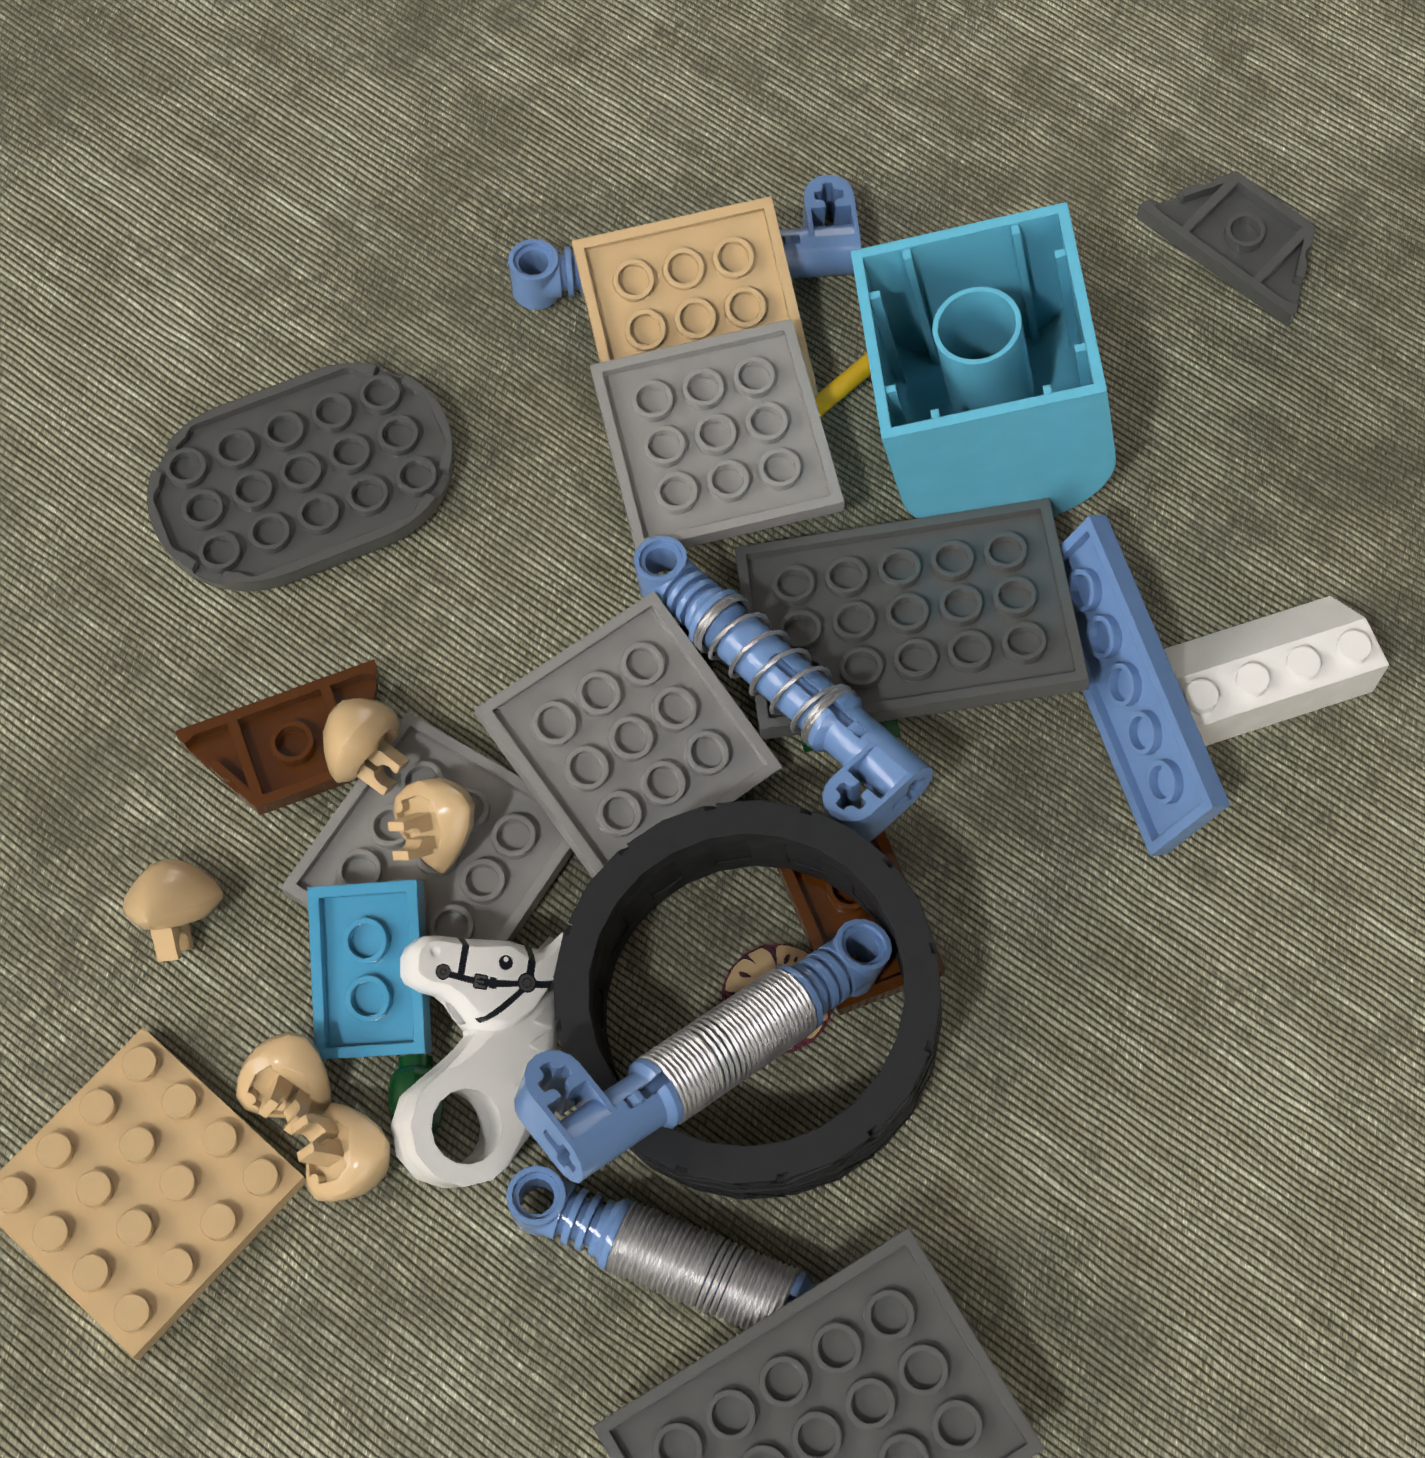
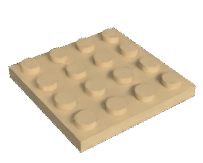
[572,196,819,396]
[0,1027,306,1361]

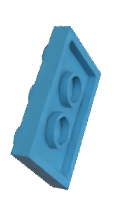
[307,879,432,1059]

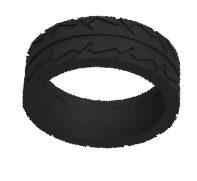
[553,800,942,1200]

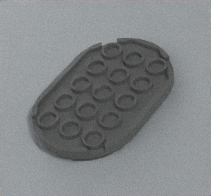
[147,362,455,591]

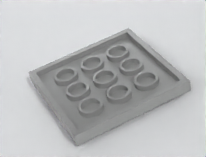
[590,319,844,551]
[474,591,782,878]
[280,712,573,942]

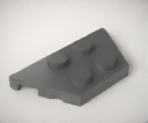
[1136,171,1316,327]

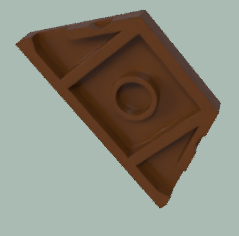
[175,659,380,815]

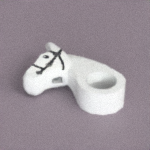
[391,932,563,1188]

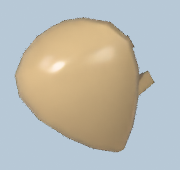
[323,698,410,796]
[388,778,475,873]
[122,859,223,962]
[236,1032,332,1135]
[290,1102,391,1202]

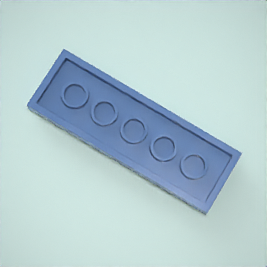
[1060,515,1230,857]

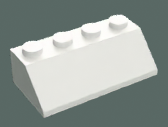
[1164,596,1389,746]

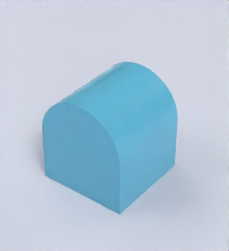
[850,202,1116,518]

